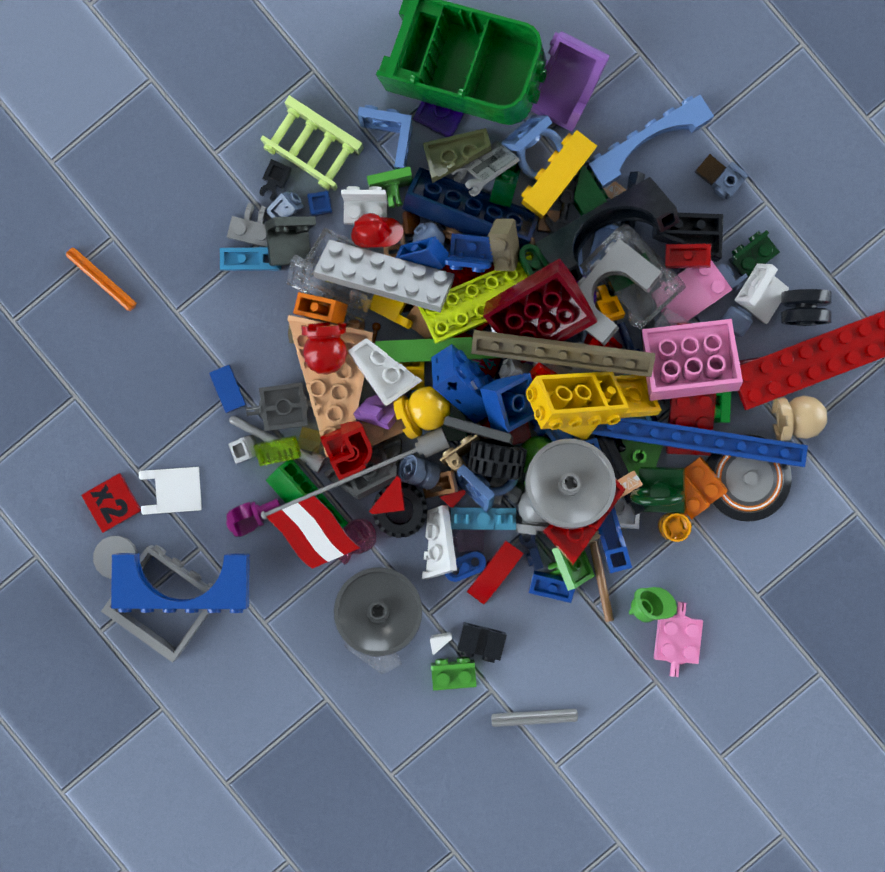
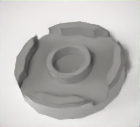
[93,536,138,579]

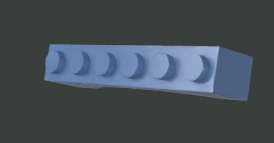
[587,95,714,189]

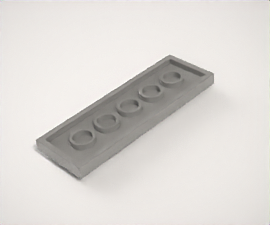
[313,240,454,312]

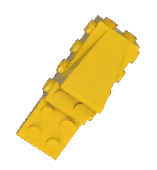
[525,371,662,440]

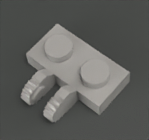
[227,203,267,247]

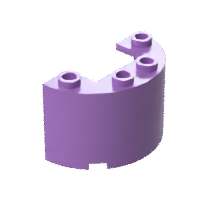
[531,31,610,132]

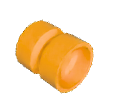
[658,513,692,542]

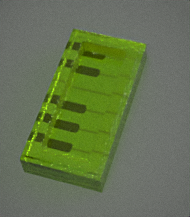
[253,435,302,466]

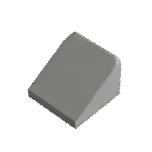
[228,435,260,464]

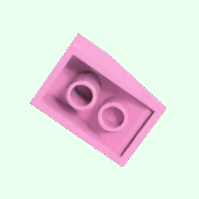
[651,260,733,326]

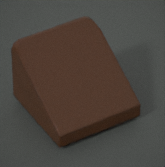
[402,212,420,237]

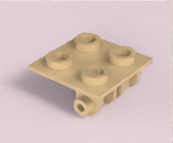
[439,435,481,473]

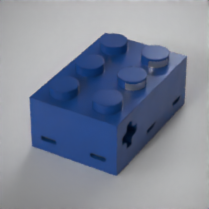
[431,344,494,424]

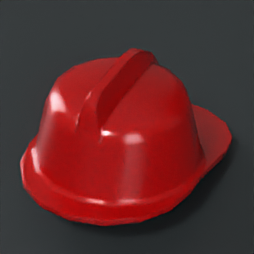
[351,213,404,248]

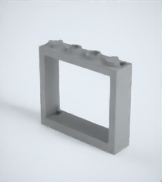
[101,545,213,663]

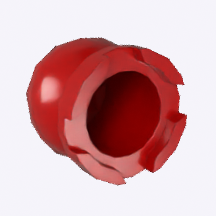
[301,322,347,375]

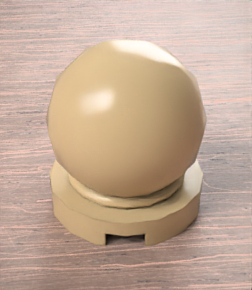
[771,395,827,441]

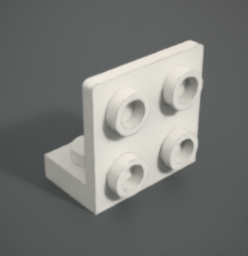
[341,186,388,225]
[735,264,789,324]

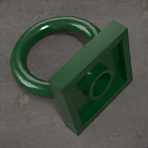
[630,467,685,513]

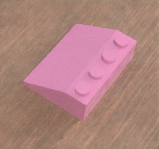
[642,319,743,401]

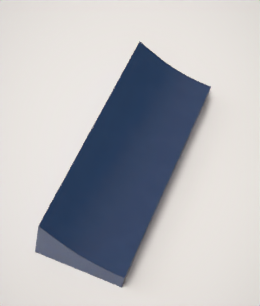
[402,167,539,250]

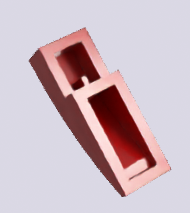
[466,540,524,604]

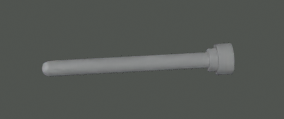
[229,416,326,473]

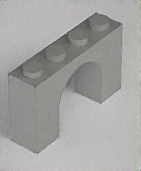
[577,239,663,346]

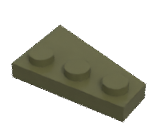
[423,128,491,183]

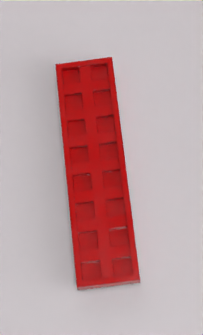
[738,310,885,410]

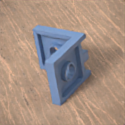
[358,105,413,170]

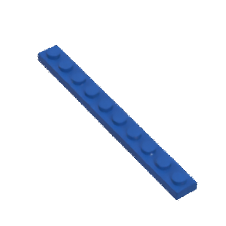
[591,418,808,467]

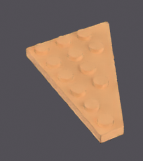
[287,315,374,457]

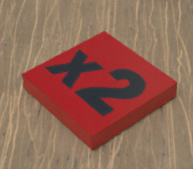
[81,473,141,533]

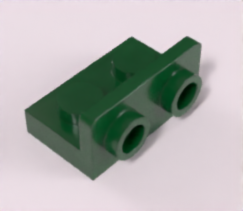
[728,230,780,279]

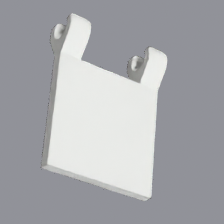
[139,467,202,515]

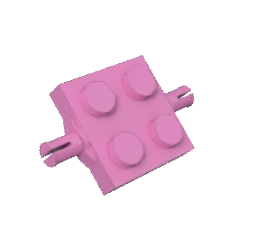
[654,602,703,677]

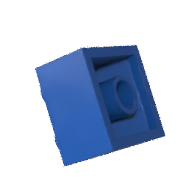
[480,373,535,433]

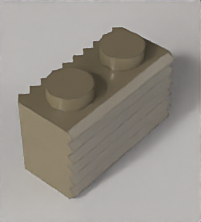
[488,219,520,271]

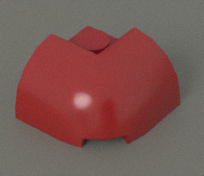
[320,421,373,480]

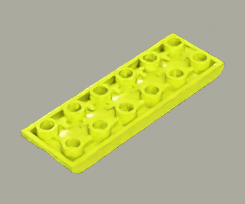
[418,255,532,344]

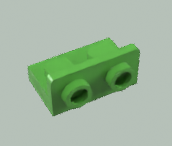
[431,657,477,691]

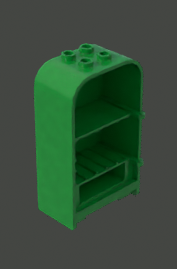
[376,0,547,125]

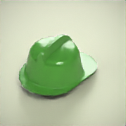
[629,587,677,623]

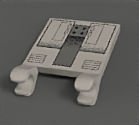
[451,141,520,196]

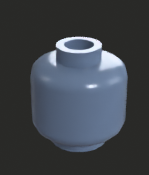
[413,222,445,246]
[721,305,753,337]

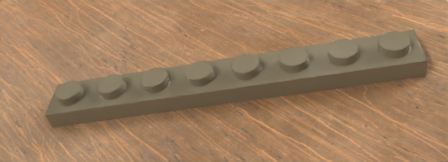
[471,330,655,377]

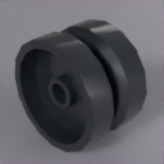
[781,289,832,326]

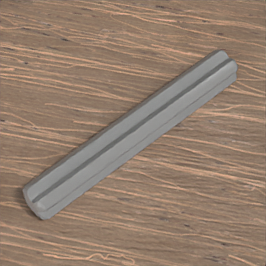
[491,709,578,727]

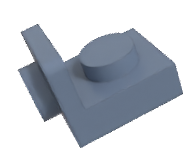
[265,191,304,218]
[717,263,748,292]

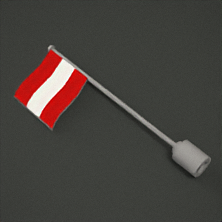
[261,427,450,569]

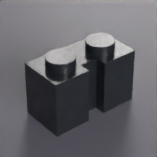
[457,622,507,663]

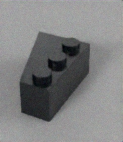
[652,213,723,262]

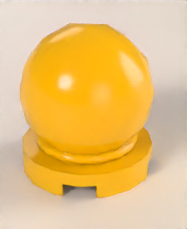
[394,386,451,439]

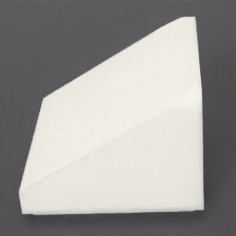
[430,632,452,655]

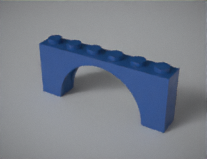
[111,553,250,613]

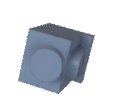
[711,162,749,200]

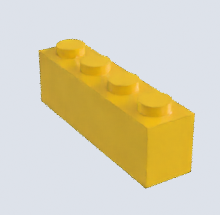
[521,130,597,219]

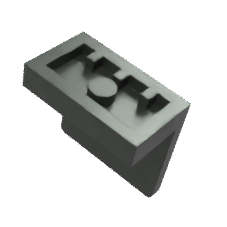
[265,216,316,266]

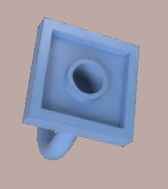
[501,115,564,180]
[456,464,519,512]

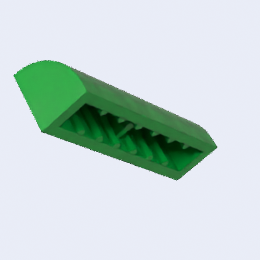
[266,458,348,528]

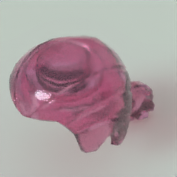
[338,518,377,565]

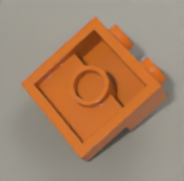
[681,456,728,520]

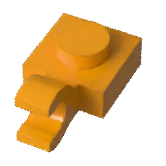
[595,284,625,321]

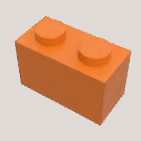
[293,292,348,325]

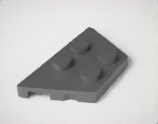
[324,435,402,500]

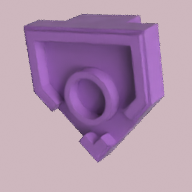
[353,395,397,430]

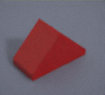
[369,475,405,514]

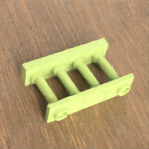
[261,95,364,191]

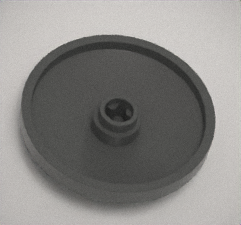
[334,567,422,657]

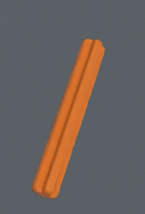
[66,247,137,311]

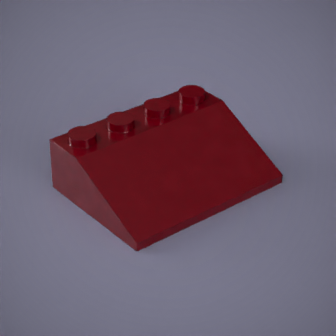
[483,258,597,364]

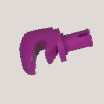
[226,498,281,537]

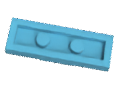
[451,507,516,530]

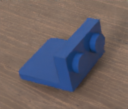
[445,233,494,272]

